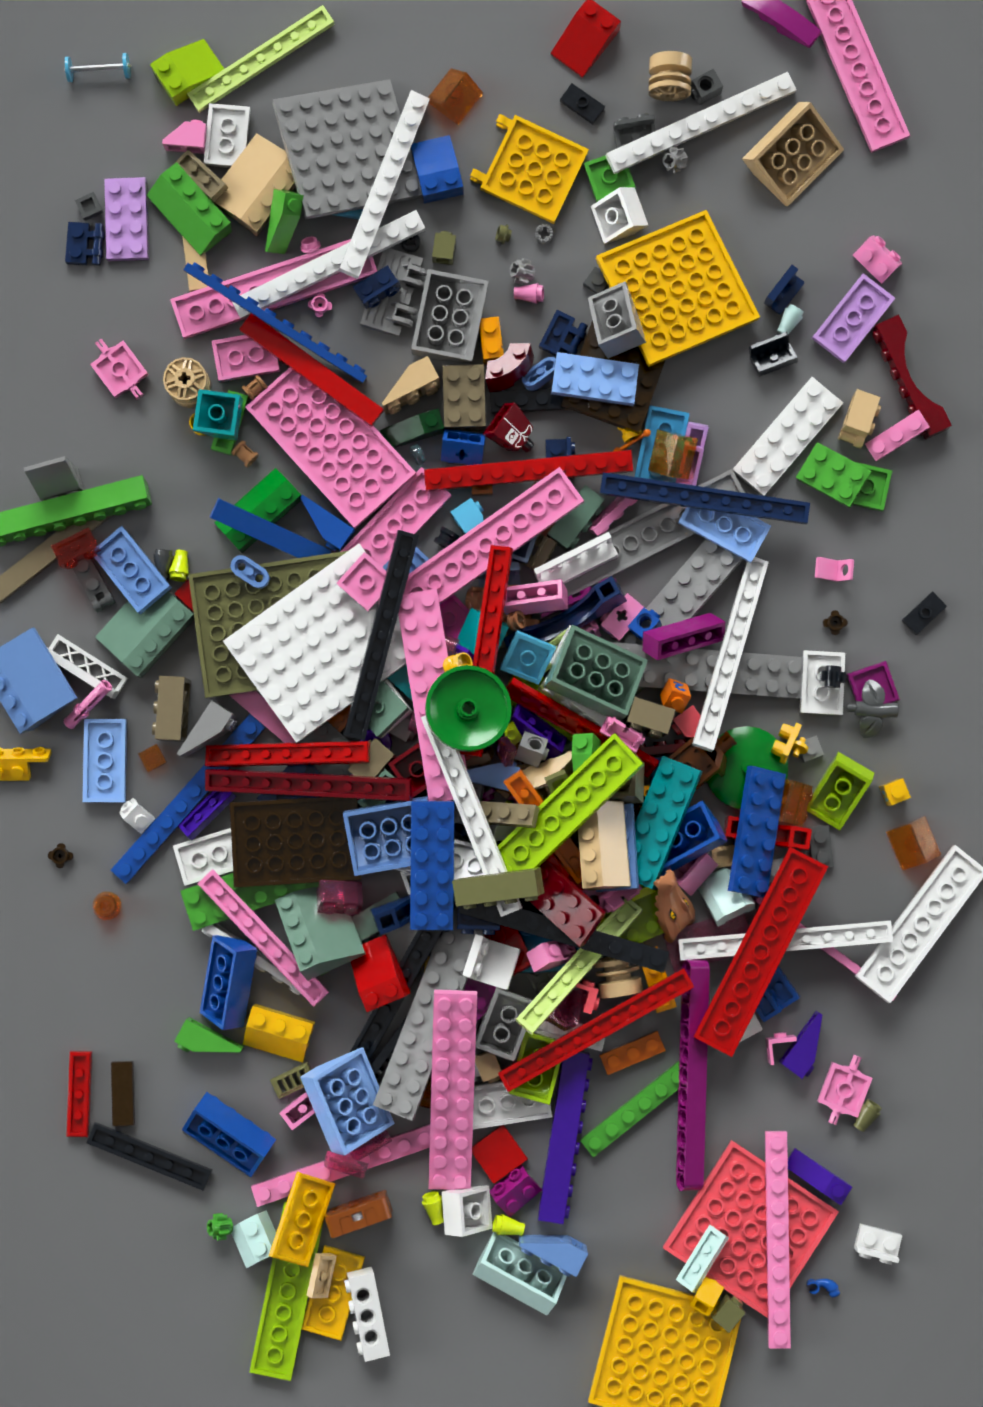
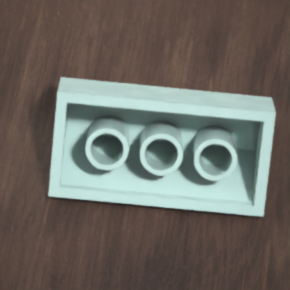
[472,1232,567,1315]

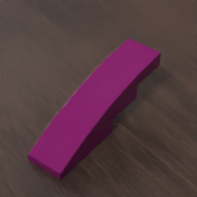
[741,0,822,48]

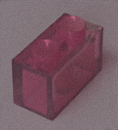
[316,880,363,915]

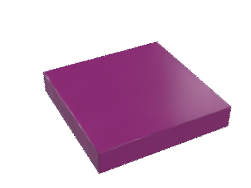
[846,661,900,703]

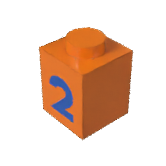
[660,678,691,714]

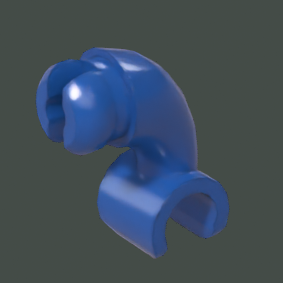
[806,1279,840,1298]

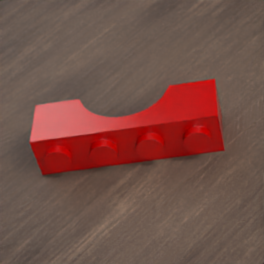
[723,816,812,851]

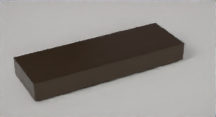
[111,1061,135,1126]

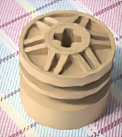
[649,51,692,101]
[163,357,212,408]
[594,956,643,999]

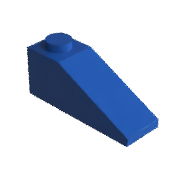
[300,494,355,552]

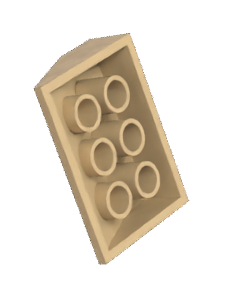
[742,102,844,207]
[209,133,296,236]

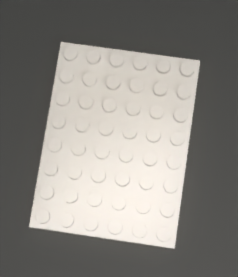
[223,544,406,743]

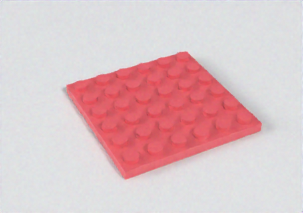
[663,1140,839,1318]

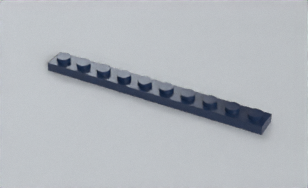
[600,472,810,525]

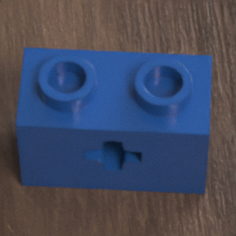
[441,429,486,465]

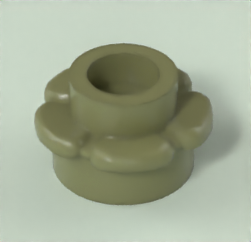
[495,224,512,244]

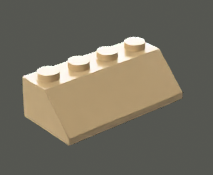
[578,801,631,891]

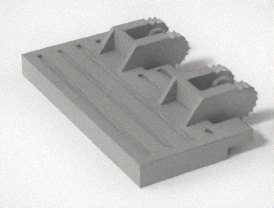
[360,248,428,336]

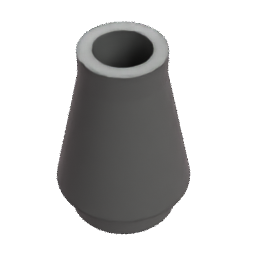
[153,549,174,579]

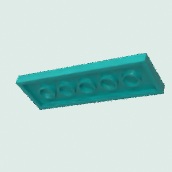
[635,756,702,890]

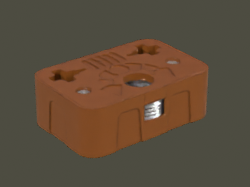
[324,1190,393,1238]

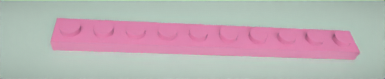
[251,1124,430,1207]
[765,1131,791,1349]

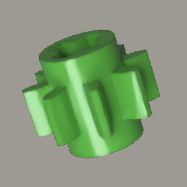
[207,1213,233,1241]

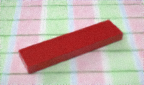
[66,1051,92,1137]

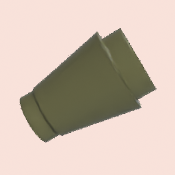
[853,1099,882,1132]

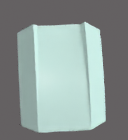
[698,867,755,927]

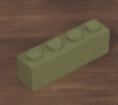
[452,867,544,909]

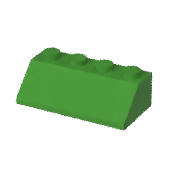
[147,162,232,256]

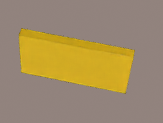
[269,1171,335,1267]
[302,1245,365,1341]

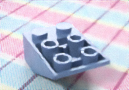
[519,1235,588,1277]

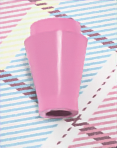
[514,283,544,304]

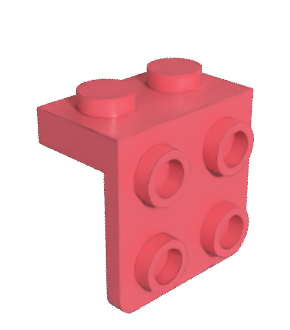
[576,979,600,1014]

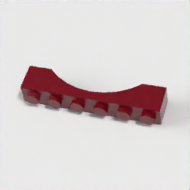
[872,314,952,440]

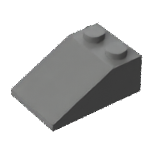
[588,282,646,358]
[24,456,84,501]
[177,700,238,758]
[476,987,533,1062]

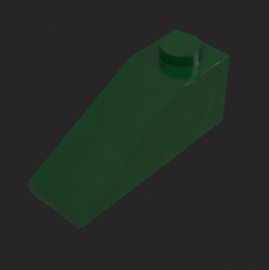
[380,408,445,448]

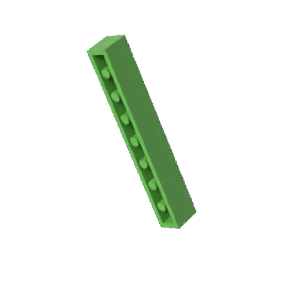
[0,475,152,547]

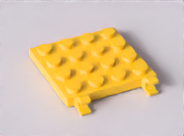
[470,114,589,224]

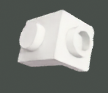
[119,798,155,834]

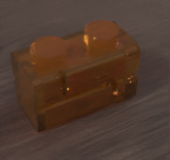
[779,779,813,827]

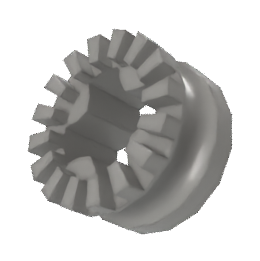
[535,224,553,244]

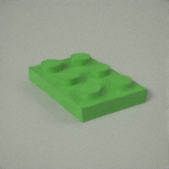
[796,442,872,508]

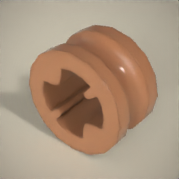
[507,610,526,631]

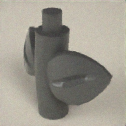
[846,680,899,738]

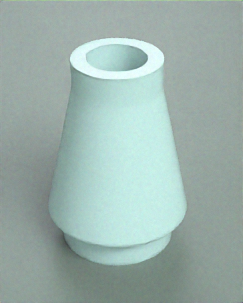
[777,304,804,335]

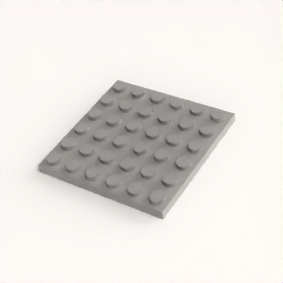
[272,79,422,220]

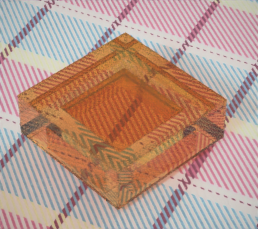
[138,744,167,772]

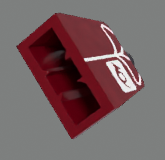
[483,402,534,452]

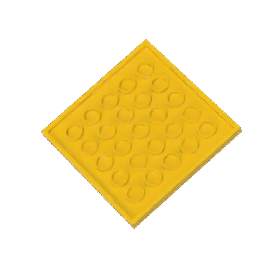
[595,210,760,367]
[588,1275,741,1407]

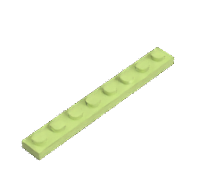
[187,5,335,113]
[516,899,643,1035]

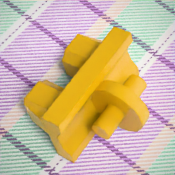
[771,723,809,764]

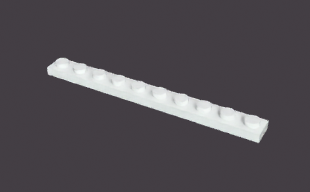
[605,72,797,174]
[339,90,430,279]
[232,210,426,320]
[692,557,769,752]
[421,715,522,917]
[678,920,893,961]

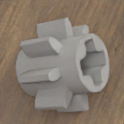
[662,146,688,173]
[510,258,535,285]

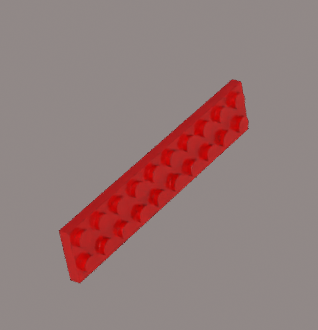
[693,847,829,1057]

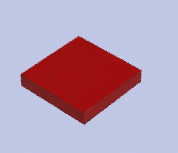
[472,1125,528,1184]

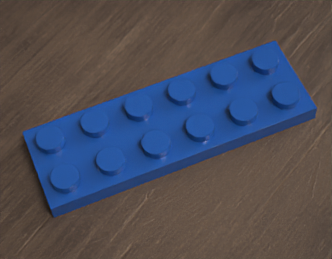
[728,766,786,898]
[410,801,454,930]

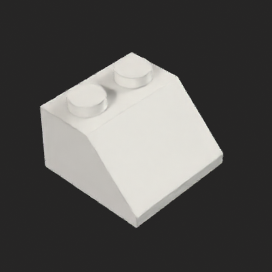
[591,187,648,244]
[441,1185,492,1237]

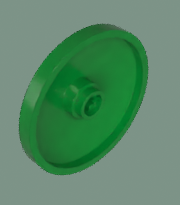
[425,665,512,752]
[707,726,788,809]

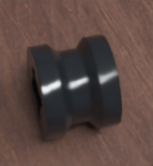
[434,527,460,549]

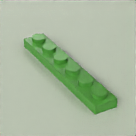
[580,1061,679,1157]

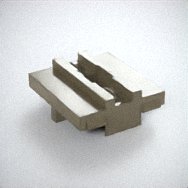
[519,533,558,571]

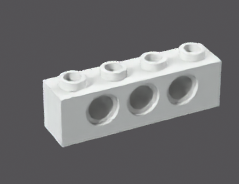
[344,1267,390,1362]

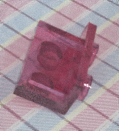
[546,989,586,1031]

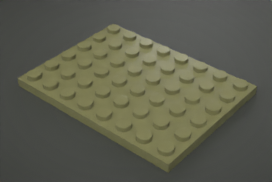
[188,551,348,699]

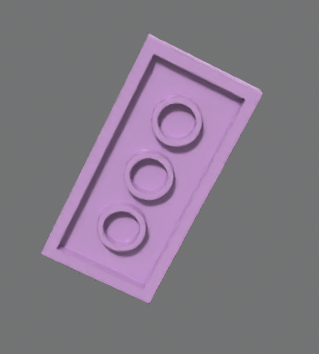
[104,177,149,261]
[811,273,895,363]

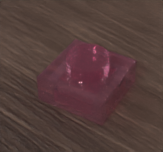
[496,736,517,767]

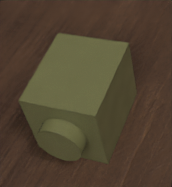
[432,231,456,265]
[710,1294,745,1333]

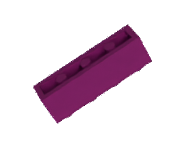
[642,613,726,660]

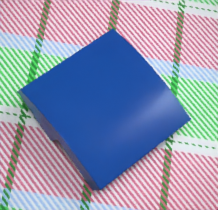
[756,965,800,1022]

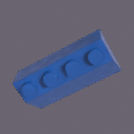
[659,801,728,878]
[200,935,257,1030]
[182,1092,277,1177]

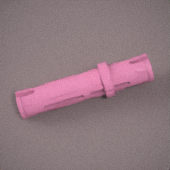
[63,680,112,729]

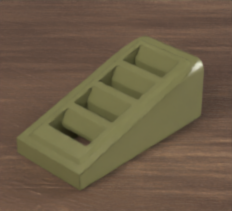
[270,1061,312,1099]

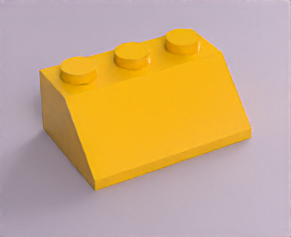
[243,1004,315,1063]

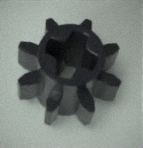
[820,665,846,688]

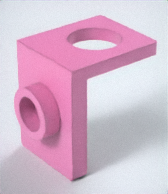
[815,557,854,582]
[765,1032,797,1065]

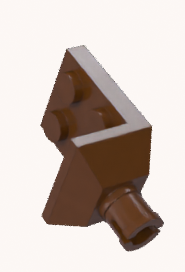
[657,731,737,791]

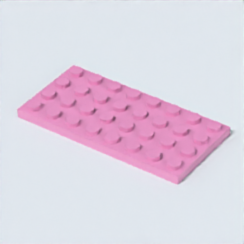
[246,352,416,529]

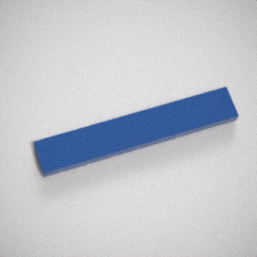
[210,498,331,558]

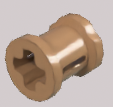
[241,375,268,400]
[231,440,259,468]

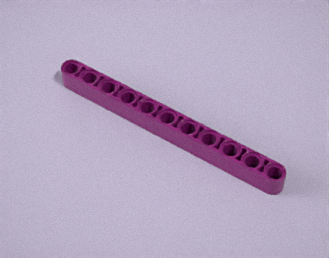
[676,959,710,1191]

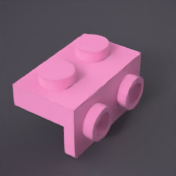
[853,235,902,284]

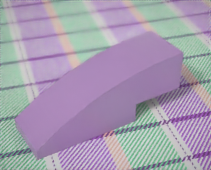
[676,421,709,486]

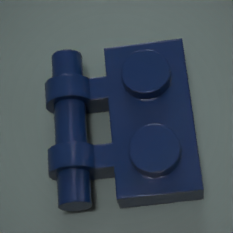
[65,222,105,266]
[539,310,588,356]

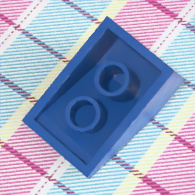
[411,135,464,204]

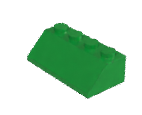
[214,468,302,553]

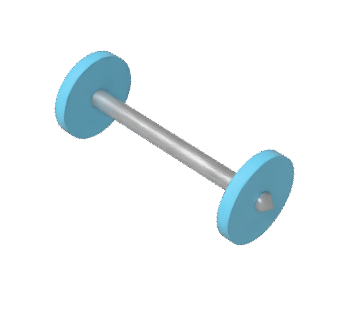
[64,53,132,82]

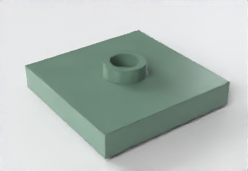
[368,680,410,738]

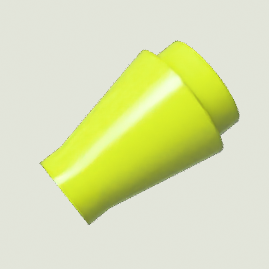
[168,550,189,582]
[422,1191,444,1225]
[492,1214,525,1236]

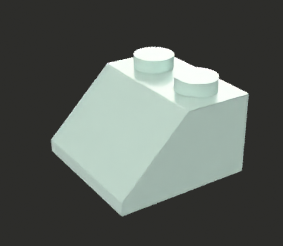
[231,1210,276,1268]

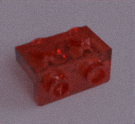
[51,527,101,570]

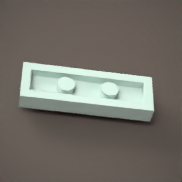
[676,1225,729,1293]

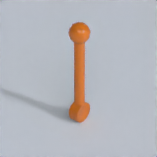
[613,429,651,452]

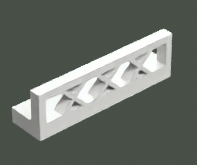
[534,532,618,584]
[47,634,128,699]

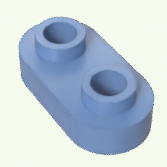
[522,357,556,391]
[230,555,270,589]

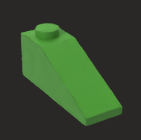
[265,189,304,254]
[572,733,601,772]
[174,1017,245,1053]

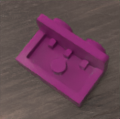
[490,1165,542,1217]

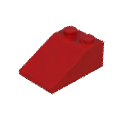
[551,0,621,78]
[351,934,411,1012]

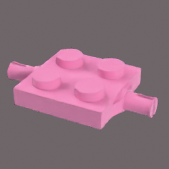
[90,339,149,400]
[817,1054,873,1125]

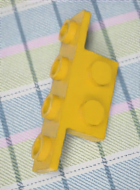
[0,747,52,781]

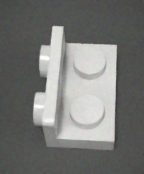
[854,1223,902,1265]

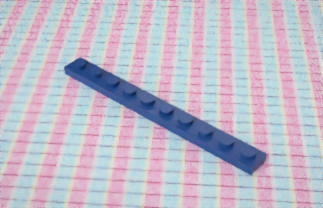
[183,262,367,383]
[111,714,266,884]

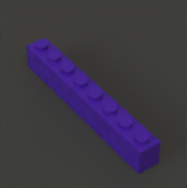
[538,1051,593,1224]

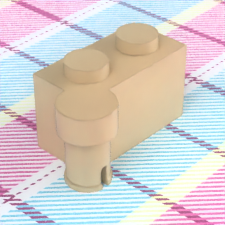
[838,389,881,449]

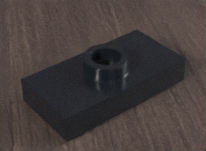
[560,83,605,125]
[902,591,947,635]

